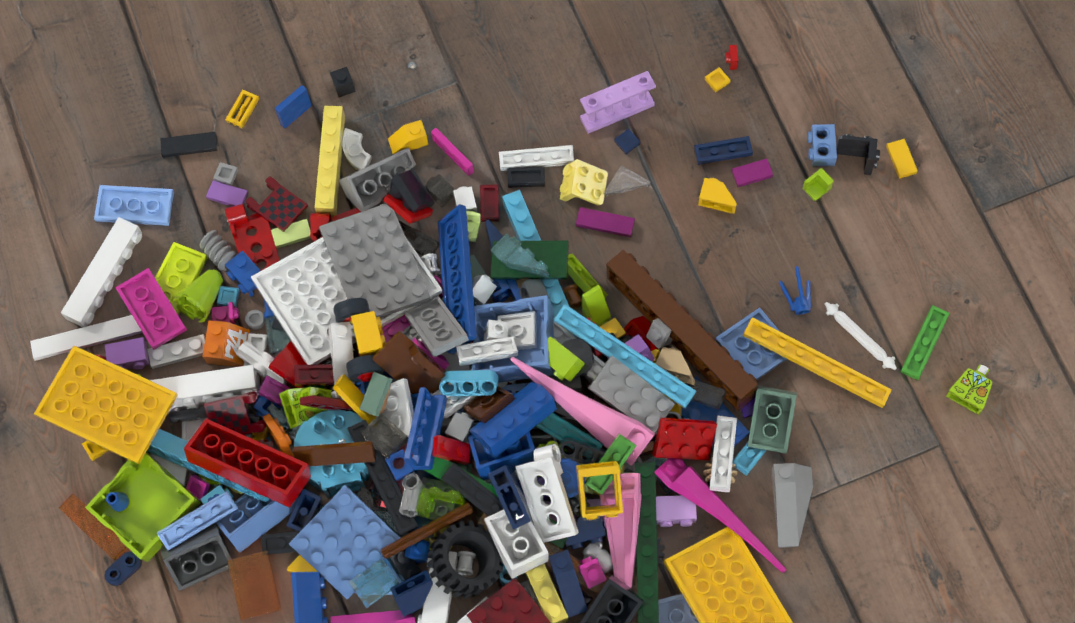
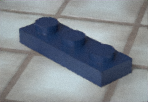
[694,136,753,165]

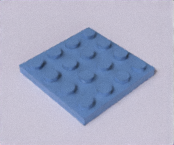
[289,484,401,599]

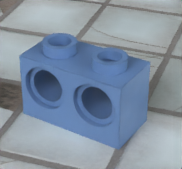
[807,124,837,166]

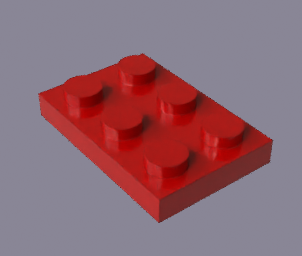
[652,418,717,460]

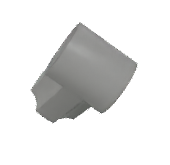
[399,473,426,517]

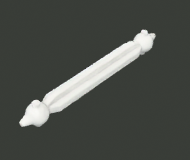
[825,302,897,370]

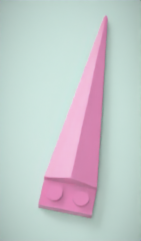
[510,357,655,466]
[600,473,642,589]

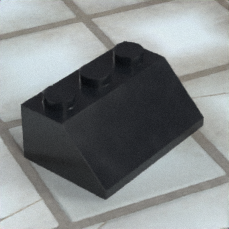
[580,575,644,623]

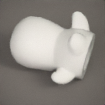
[582,542,613,573]

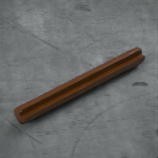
[381,503,473,558]

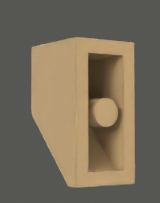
[655,347,695,385]

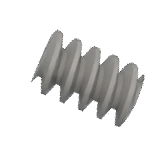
[200,230,236,272]

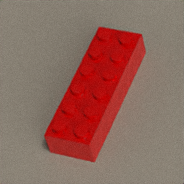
[184,419,311,508]

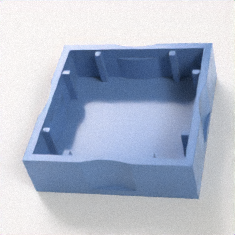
[472,295,554,384]

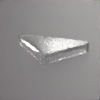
[604,166,651,196]

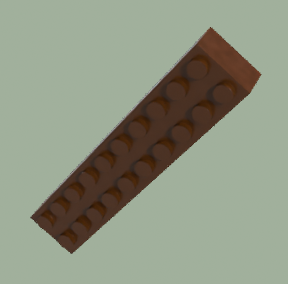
[606,249,758,412]

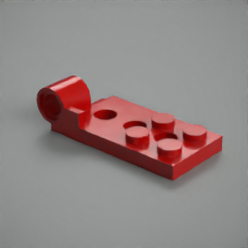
[225,203,280,271]

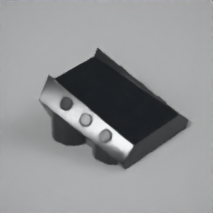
[389,168,434,213]

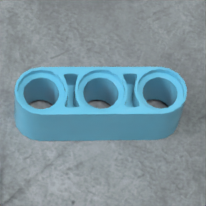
[439,370,499,396]

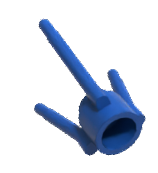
[779,266,812,315]

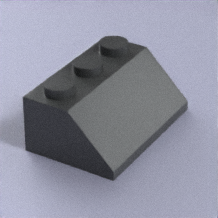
[161,523,235,591]

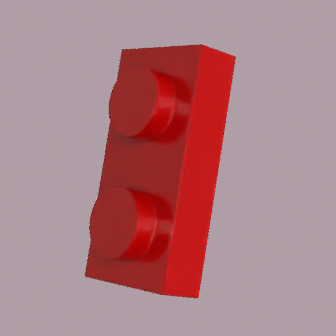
[432,435,470,465]

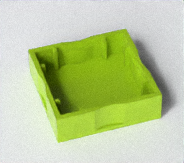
[85,451,202,562]

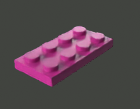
[115,268,187,350]

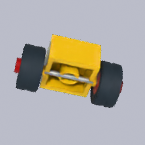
[333,298,386,382]

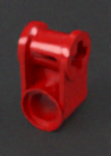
[310,213,331,242]

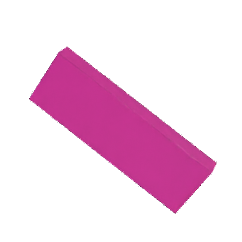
[431,128,474,176]

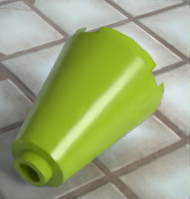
[173,269,223,322]

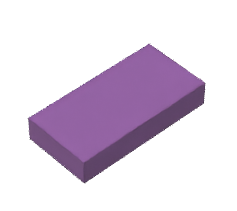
[206,180,248,206]

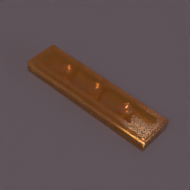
[59,493,127,561]

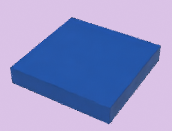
[275,85,312,129]

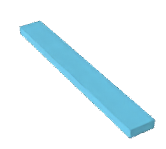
[554,304,696,408]

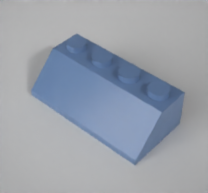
[216,494,299,553]

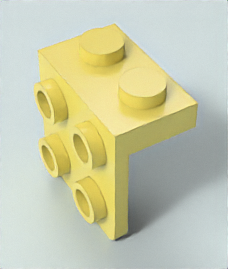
[560,159,608,206]

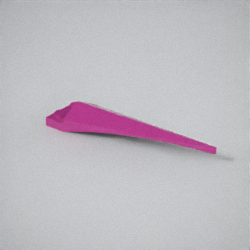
[654,458,786,573]

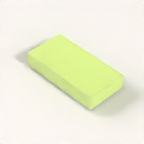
[271,219,311,249]

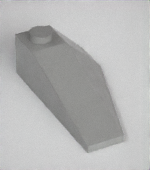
[339,148,416,212]
[771,463,813,548]

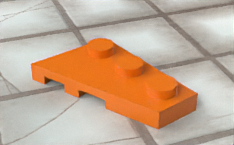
[263,414,294,457]

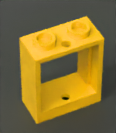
[576,461,623,520]

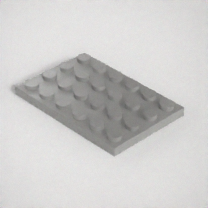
[319,204,431,318]

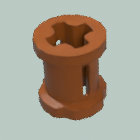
[562,284,582,309]

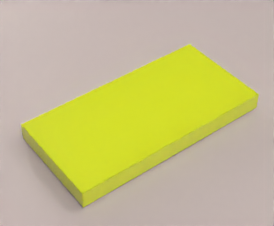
[155,242,208,316]

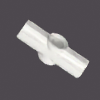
[236,341,288,385]

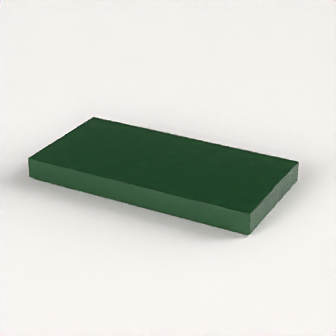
[491,240,569,279]

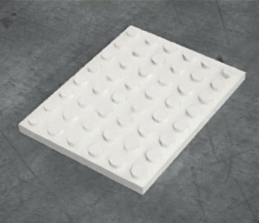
[251,204,442,365]

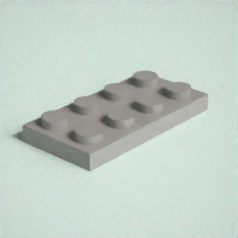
[404,296,469,357]
[588,356,675,433]

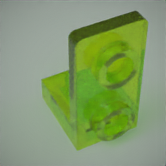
[416,487,465,518]

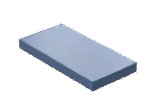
[94,185,174,226]

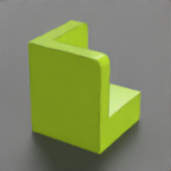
[802,168,834,201]

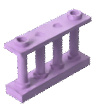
[580,71,656,134]

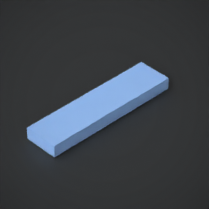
[157,491,238,551]

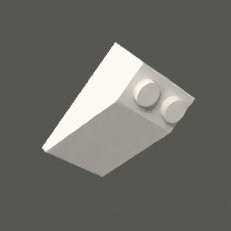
[484,510,549,579]

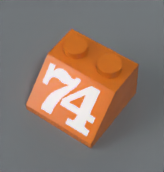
[202,320,250,367]

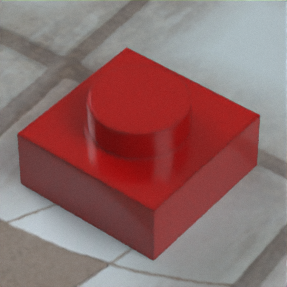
[725,45,738,70]

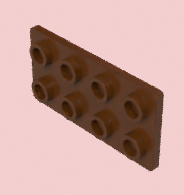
[372,331,449,394]

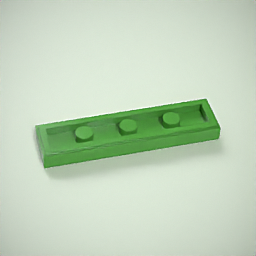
[900,305,950,380]

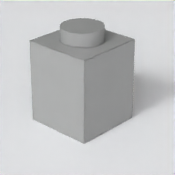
[445,412,475,443]

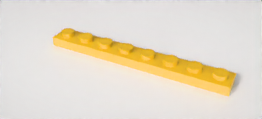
[742,317,892,408]

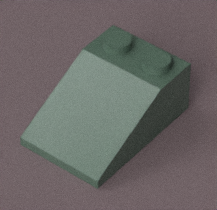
[747,386,797,454]

